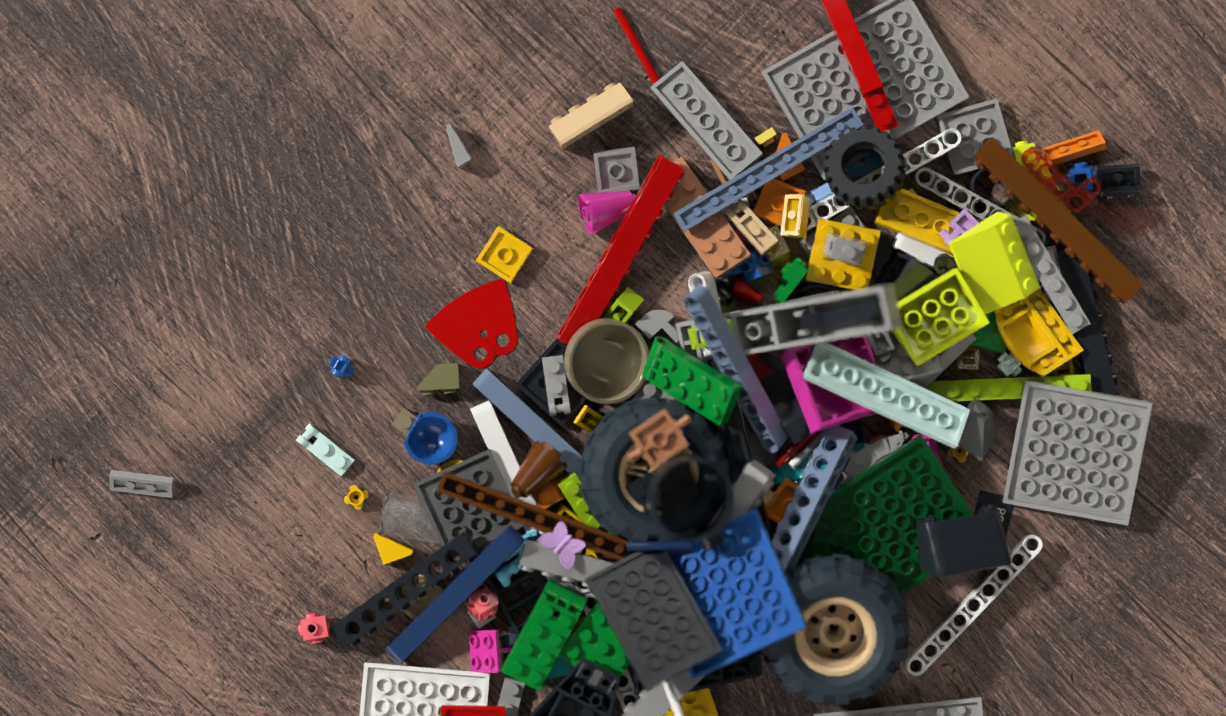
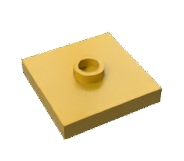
[476,226,533,284]

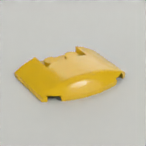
[995,289,1084,377]

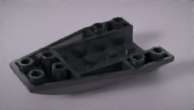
[529,657,621,716]

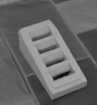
[446,123,473,169]

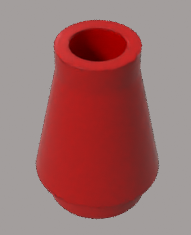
[730,278,762,305]

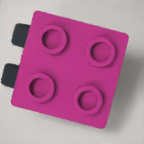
[469,630,519,673]

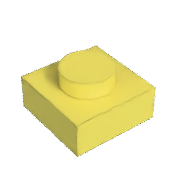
[754,127,776,148]

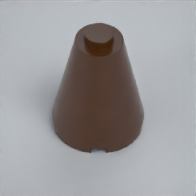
[511,441,567,498]

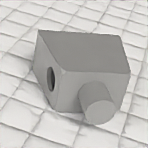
[823,232,867,265]

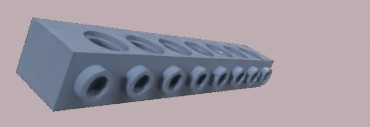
[771,426,857,579]

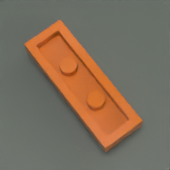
[1039,130,1107,167]

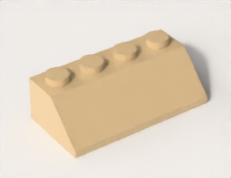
[549,82,633,149]

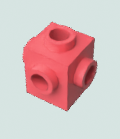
[467,587,499,623]
[298,613,332,644]

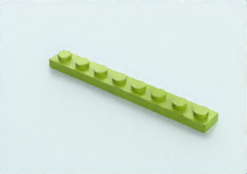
[926,374,1091,402]

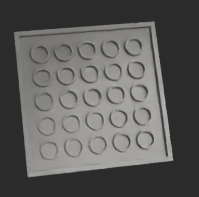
[1003,380,1152,525]

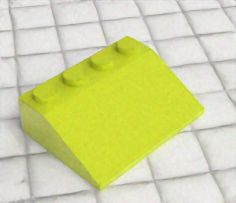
[949,212,1040,314]
[892,268,989,366]

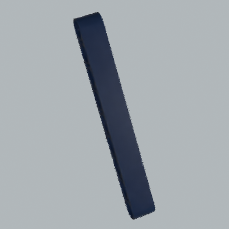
[385,525,526,665]

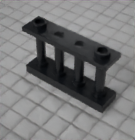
[486,554,559,635]

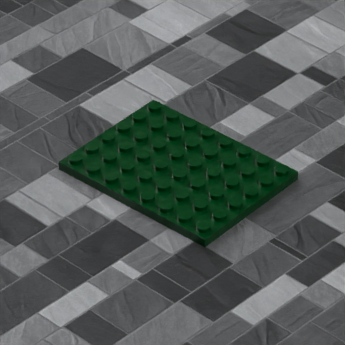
[787,434,973,619]

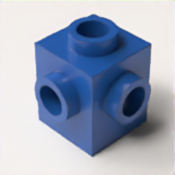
[1067,162,1098,193]
[740,248,774,283]

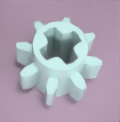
[997,352,1022,378]

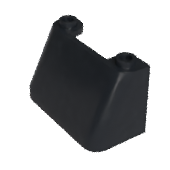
[916,504,1012,577]

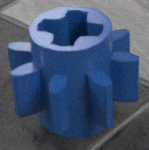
[328,354,355,380]

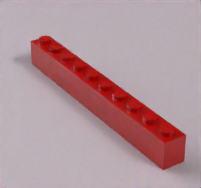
[556,154,684,345]

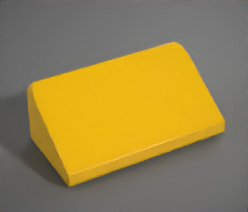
[780,194,810,239]

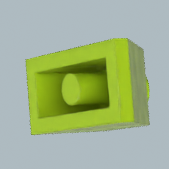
[603,287,644,323]

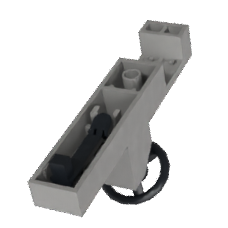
[676,282,902,362]

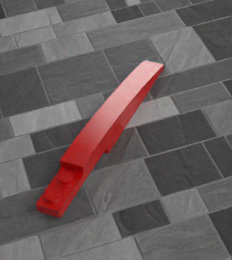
[820,0,899,132]

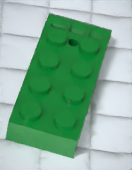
[642,337,742,425]
[501,579,587,691]

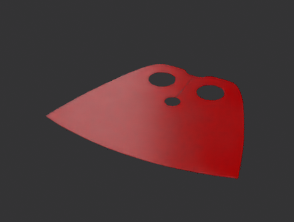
[424,278,517,369]

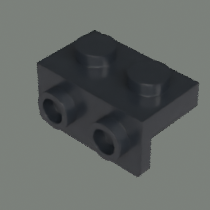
[1097,164,1142,199]

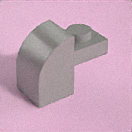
[635,310,679,343]

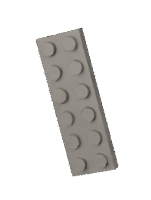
[650,61,763,180]

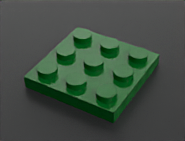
[559,603,630,676]

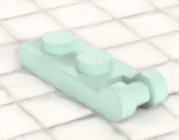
[296,424,355,476]

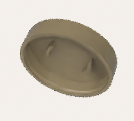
[564,318,649,404]

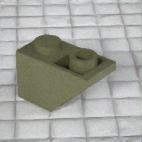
[417,363,460,395]

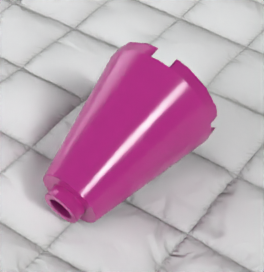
[577,191,636,235]

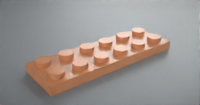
[664,156,751,280]

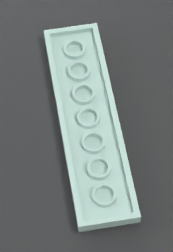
[803,341,970,449]

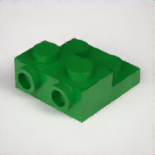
[774,258,808,304]

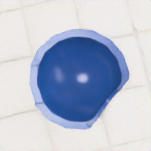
[404,412,458,465]

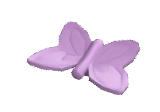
[538,521,586,569]

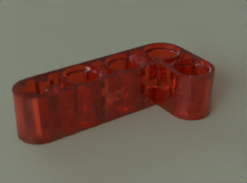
[1021,146,1103,212]

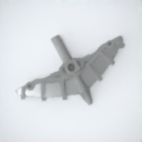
[836,430,909,488]

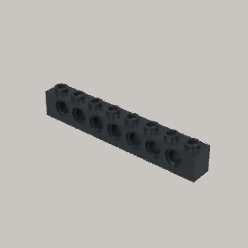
[328,530,480,649]

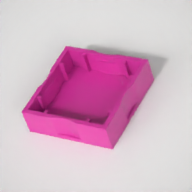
[781,334,876,434]

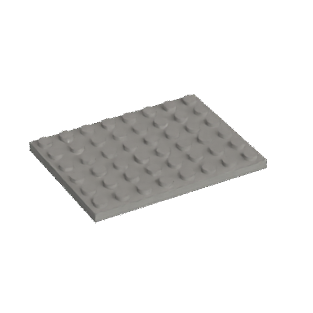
[761,0,969,181]

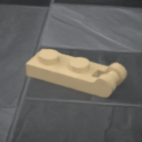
[724,199,778,256]

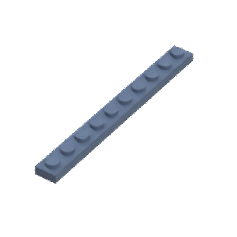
[673,107,864,232]

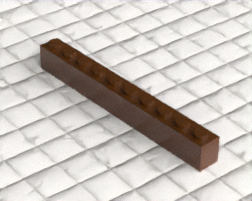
[972,137,1144,304]
[436,472,637,561]

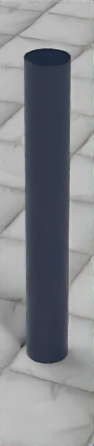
[627,540,692,551]

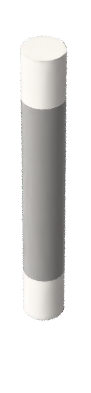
[788,430,824,469]

